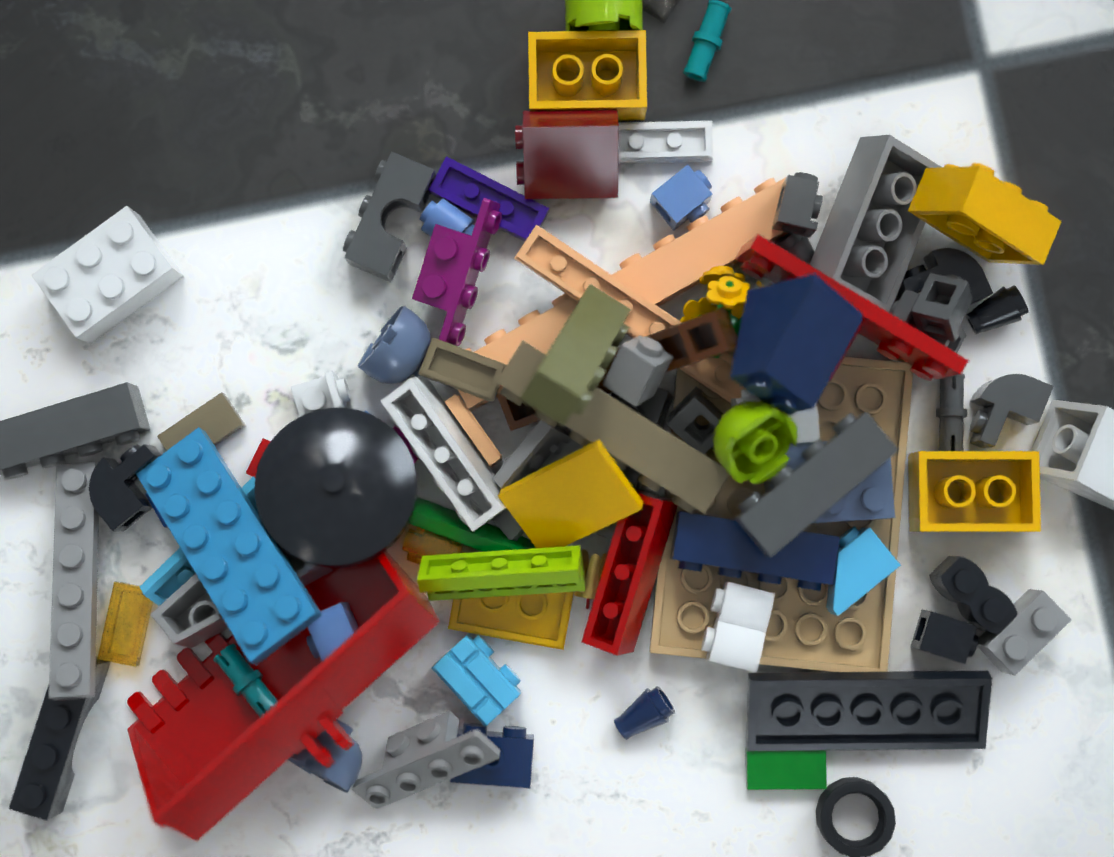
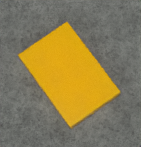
[498,439,644,548]
[448,551,574,650]

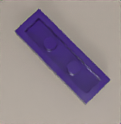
[429,156,549,241]

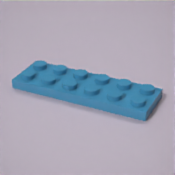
[136,427,322,665]

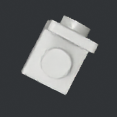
[291,371,351,417]

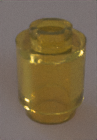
[402,527,463,565]

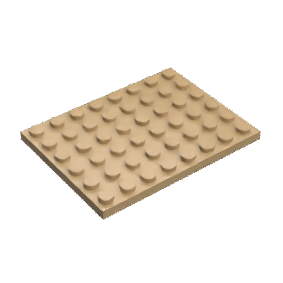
[649,347,913,672]

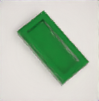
[745,748,827,790]

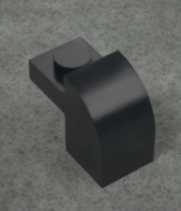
[897,248,993,305]
[89,444,162,531]

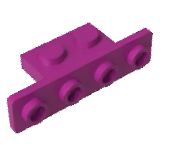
[412,198,502,346]

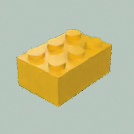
[528,30,647,121]
[908,163,1062,265]
[908,451,1041,532]

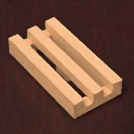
[444,394,503,468]

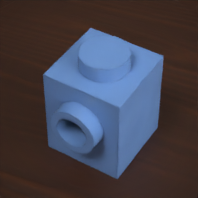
[650,164,713,231]
[306,602,359,661]

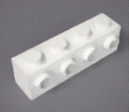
[381,376,507,532]

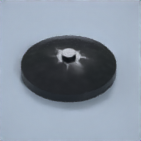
[255,408,418,568]

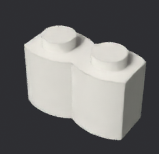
[701,582,775,672]

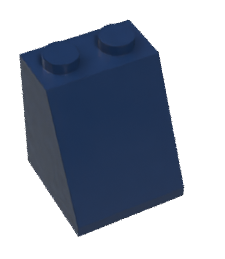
[730,273,863,415]

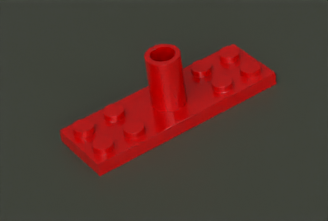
[735,234,969,381]

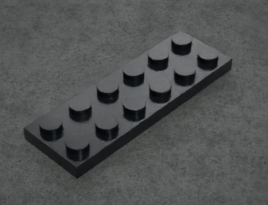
[746,671,992,751]

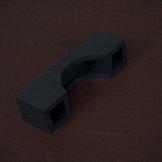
[9,656,111,821]

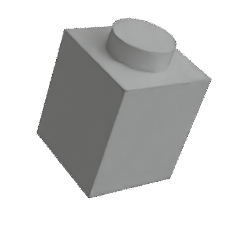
[603,335,673,407]

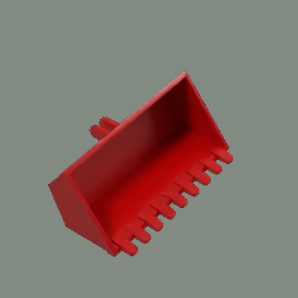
[127,551,440,842]

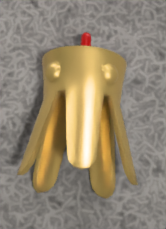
[574,549,608,609]

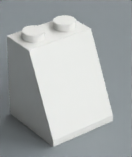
[1031,400,1114,510]

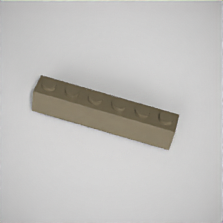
[496,341,729,514]

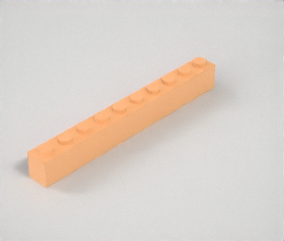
[458,177,788,412]

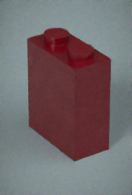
[515,109,619,199]

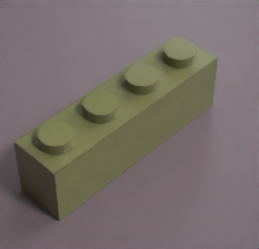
[520,284,631,426]

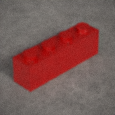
[581,489,678,656]

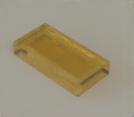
[97,581,153,667]

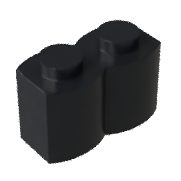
[929,556,1018,634]

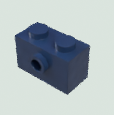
[450,723,534,788]

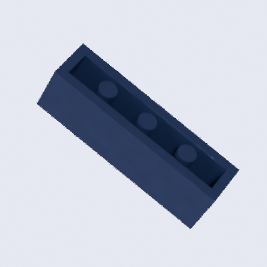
[670,511,840,591]

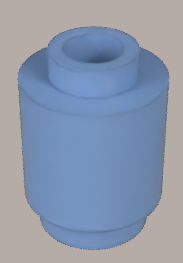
[419,199,475,237]

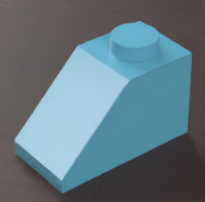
[826,526,901,616]

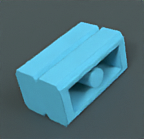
[432,633,521,727]

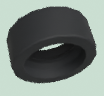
[815,777,896,857]

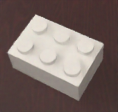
[31,206,184,344]

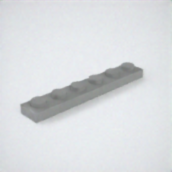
[49,462,99,701]

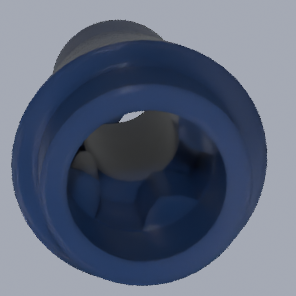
[614,686,675,740]

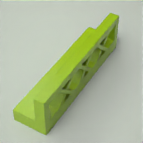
[417,545,586,601]

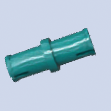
[683,0,732,82]
[213,644,278,717]

